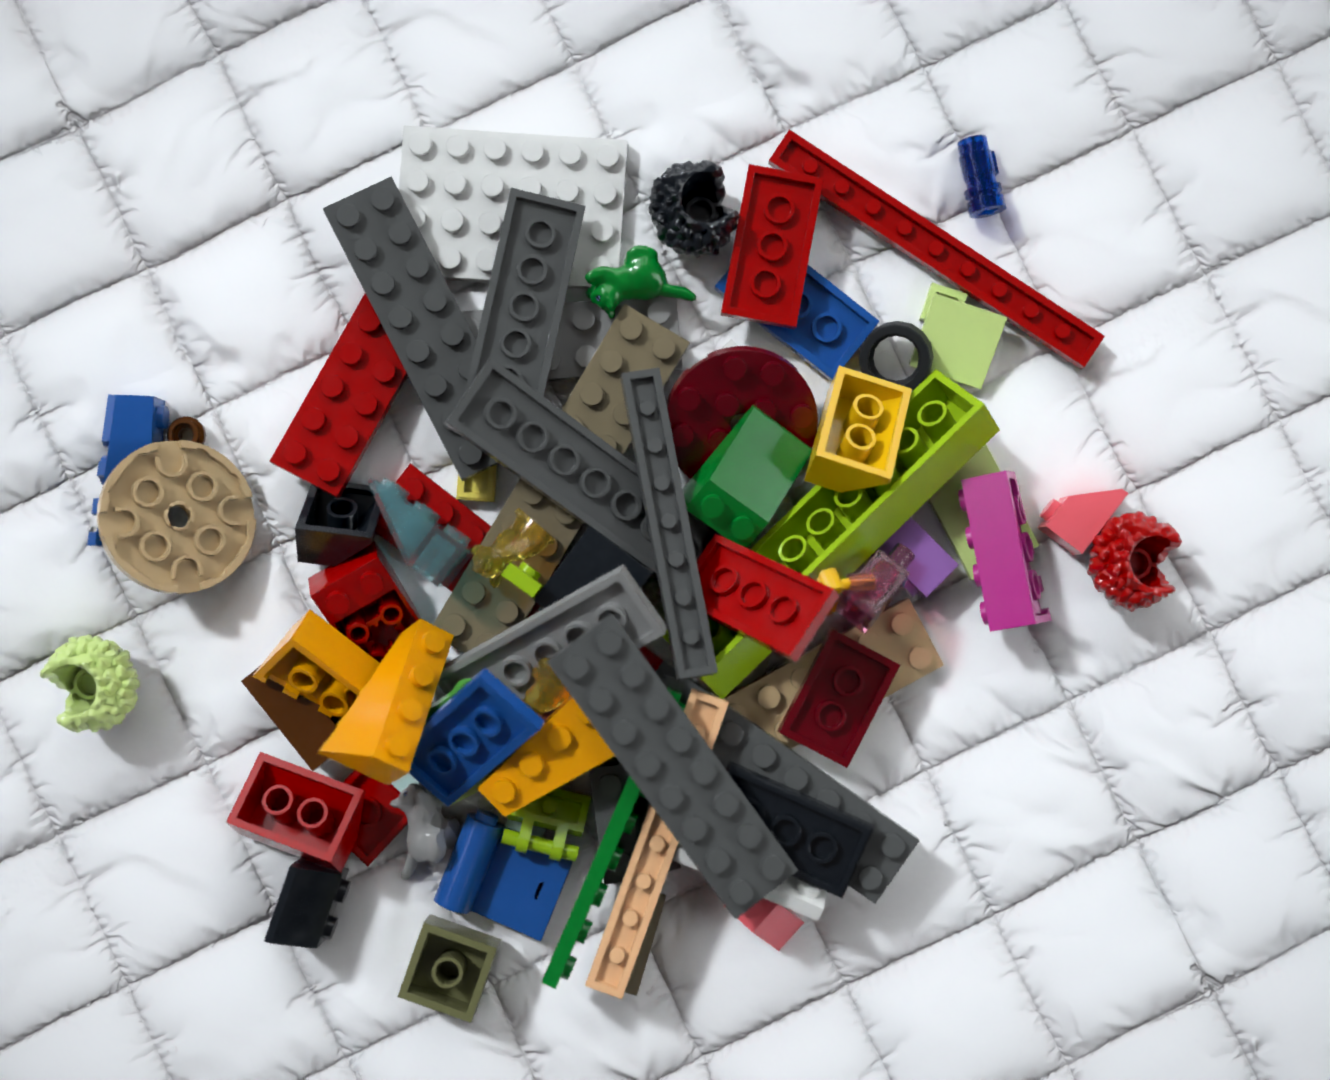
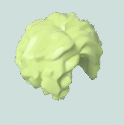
[40,634,140,733]

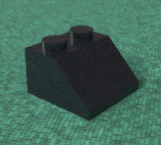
[264,858,351,949]

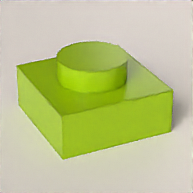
[501,561,545,598]

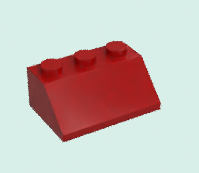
[226,752,366,873]

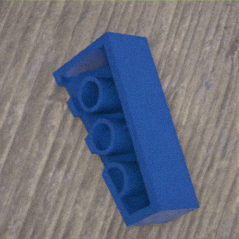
[87,394,170,547]

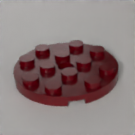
[666,346,818,479]

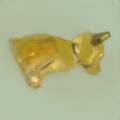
[471,508,556,588]
[521,658,571,718]

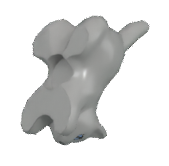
[390,783,461,880]

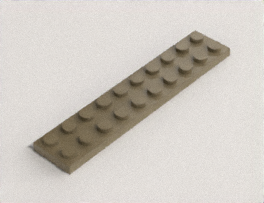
[433,304,690,653]

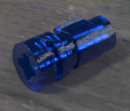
[957,135,1007,219]

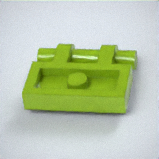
[501,788,591,862]

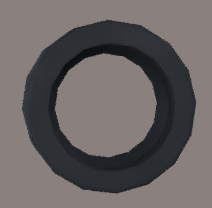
[858,321,934,392]

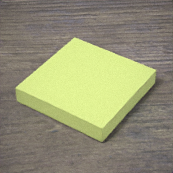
[909,293,1007,389]

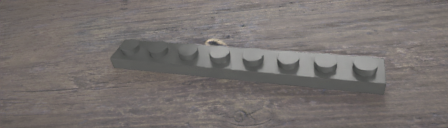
[620,368,718,681]

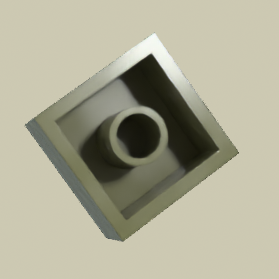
[397,914,502,1023]

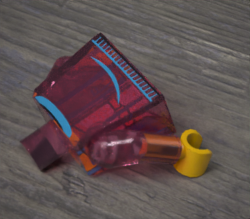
[816,543,915,634]

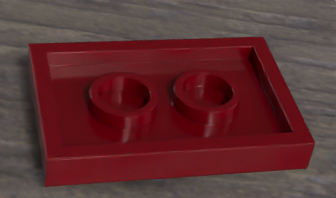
[777,628,900,768]

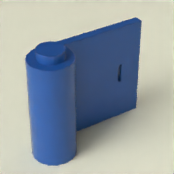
[434,809,574,941]

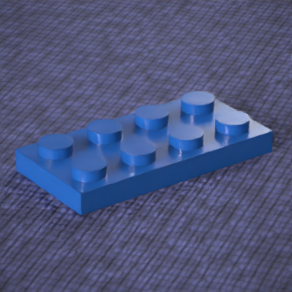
[714,265,880,382]
[409,668,544,807]

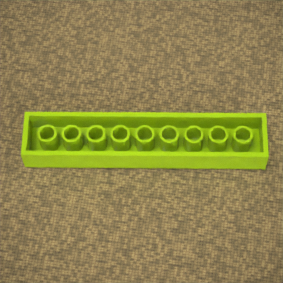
[662,369,1000,699]

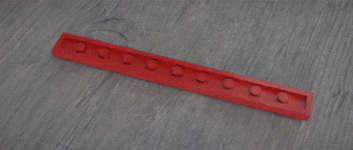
[768,129,1105,369]

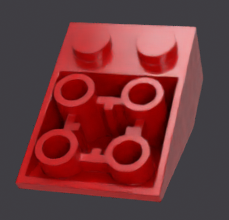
[308,540,422,663]

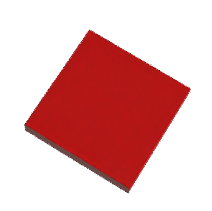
[343,770,408,867]

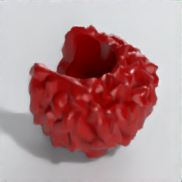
[1087,511,1182,612]

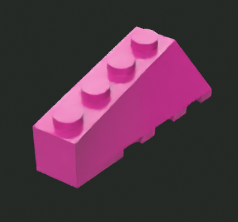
[958,470,1052,632]

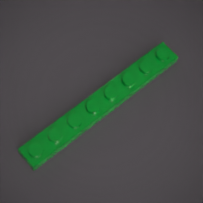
[541,686,686,989]

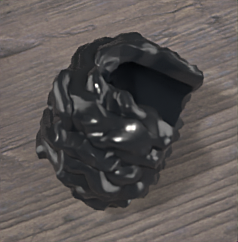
[648,160,740,258]

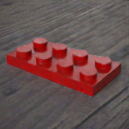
[720,164,824,329]
[697,533,840,663]

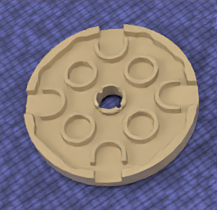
[97,440,256,594]

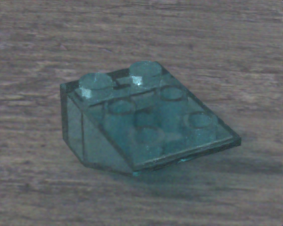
[367,477,475,587]

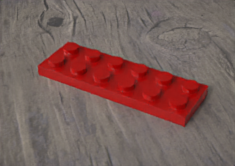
[269,294,408,499]

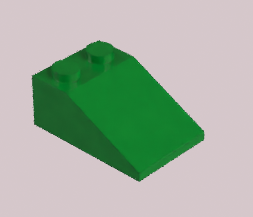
[683,405,812,548]

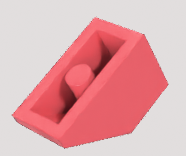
[1038,489,1128,555]
[724,898,804,951]

